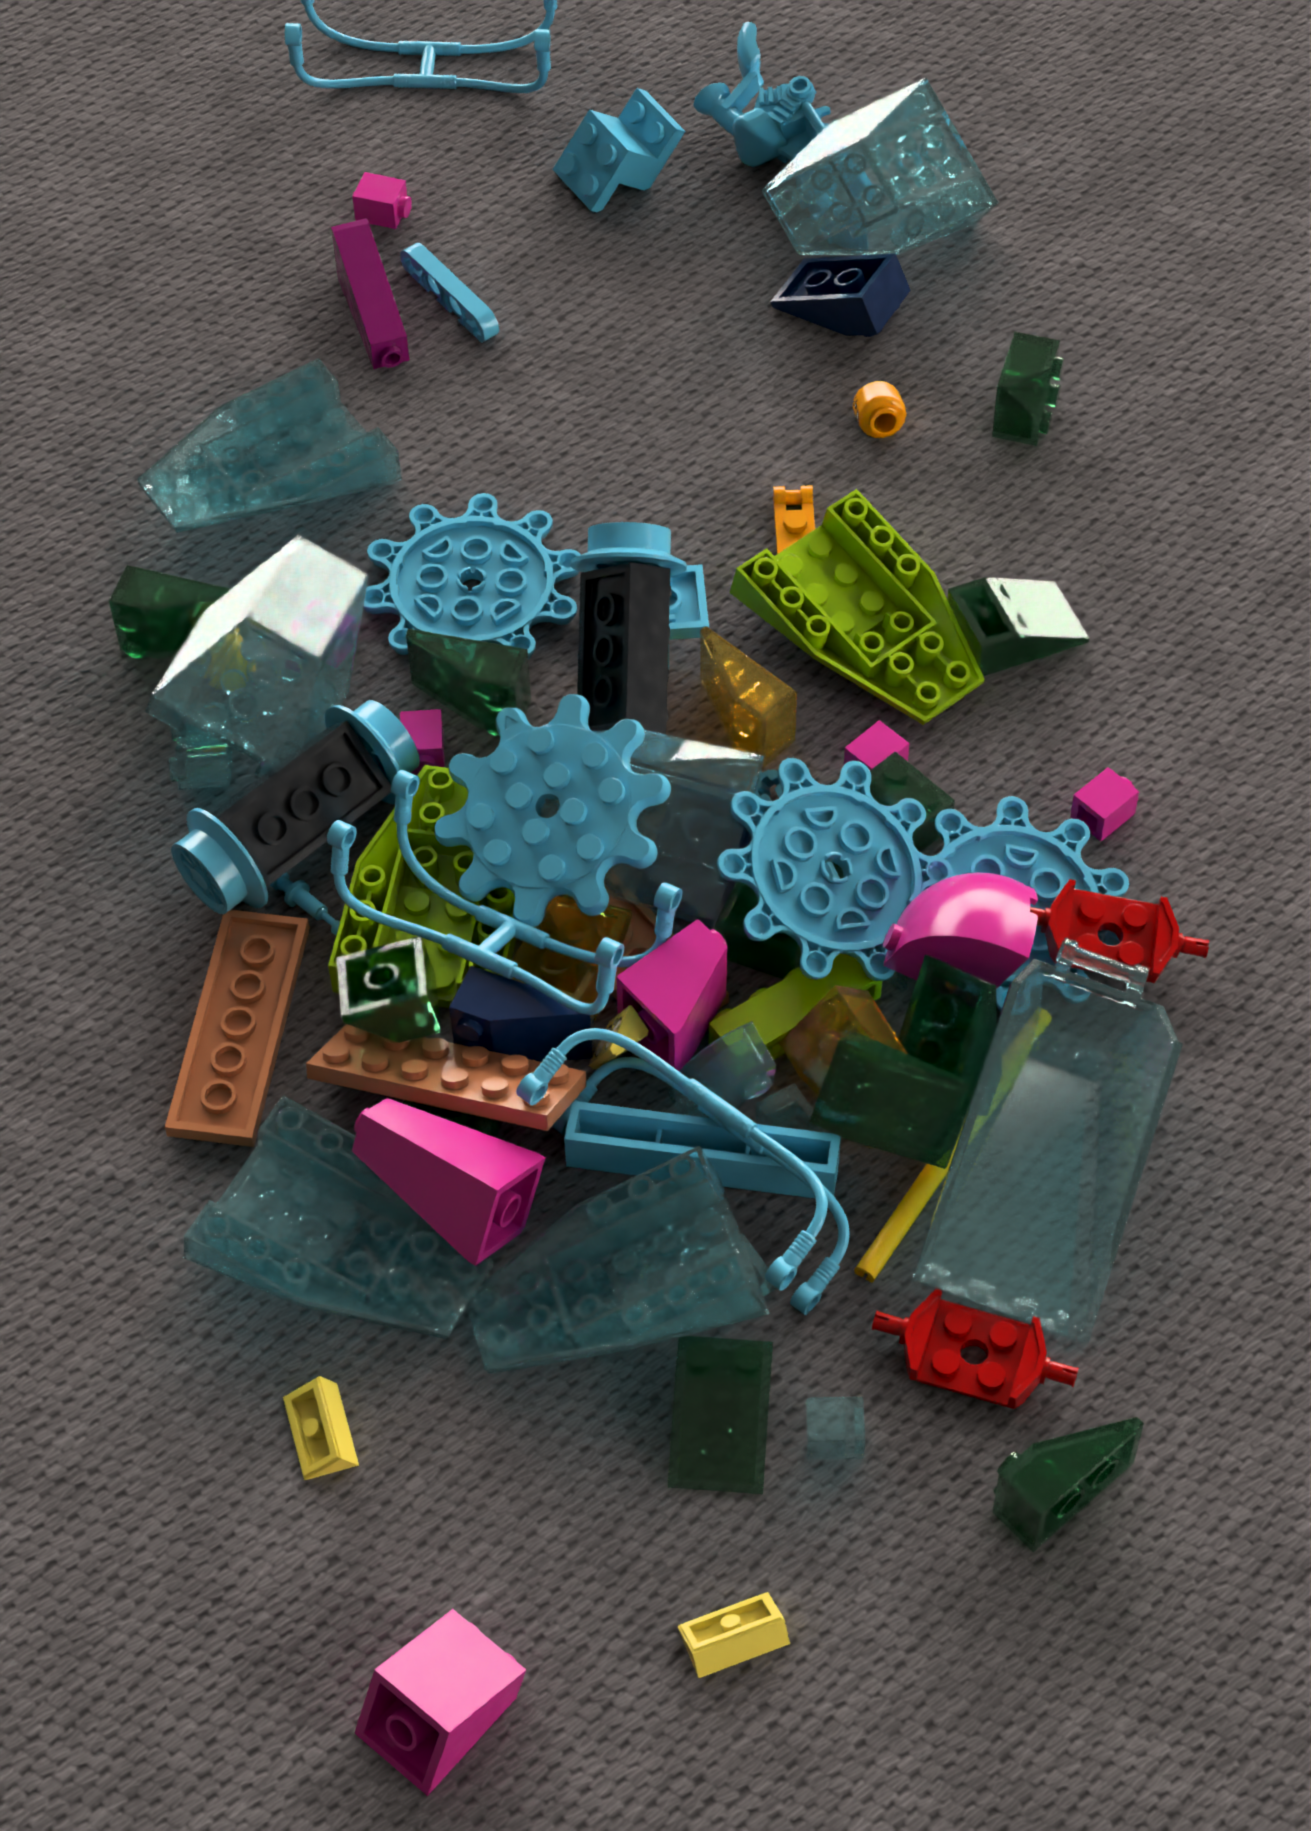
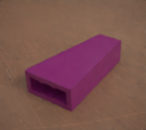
[331,218,410,369]

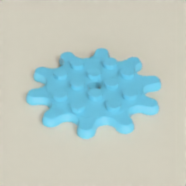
[359,493,581,673]
[435,694,671,927]
[717,758,953,981]
[922,796,1129,1016]

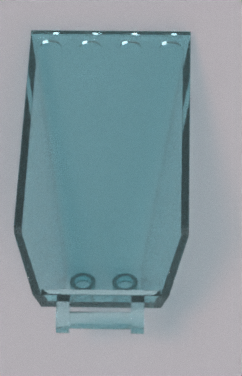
[912,937,1183,1344]

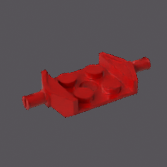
[1030,879,1209,983]
[872,1289,1079,1409]

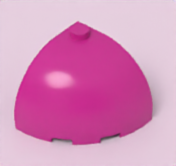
[883,872,1038,1007]

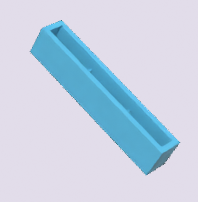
[564,1101,841,1198]

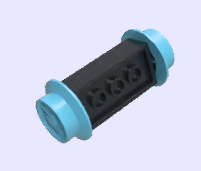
[570,522,687,776]
[171,700,420,914]

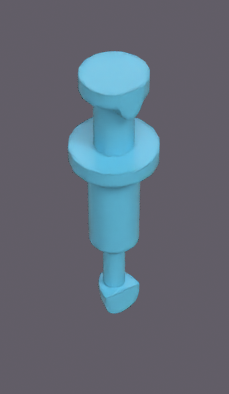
[270,872,340,935]

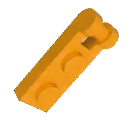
[773,485,815,554]

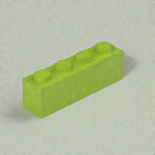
[709,954,882,1081]

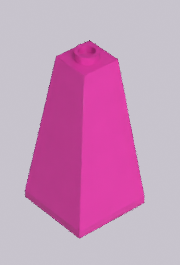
[352,1098,546,1266]

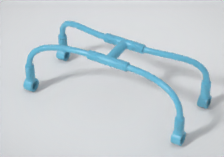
[285,0,558,93]
[327,770,683,1015]
[516,1028,850,1315]

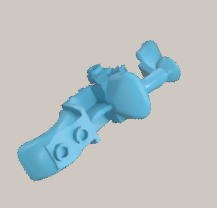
[693,22,875,250]

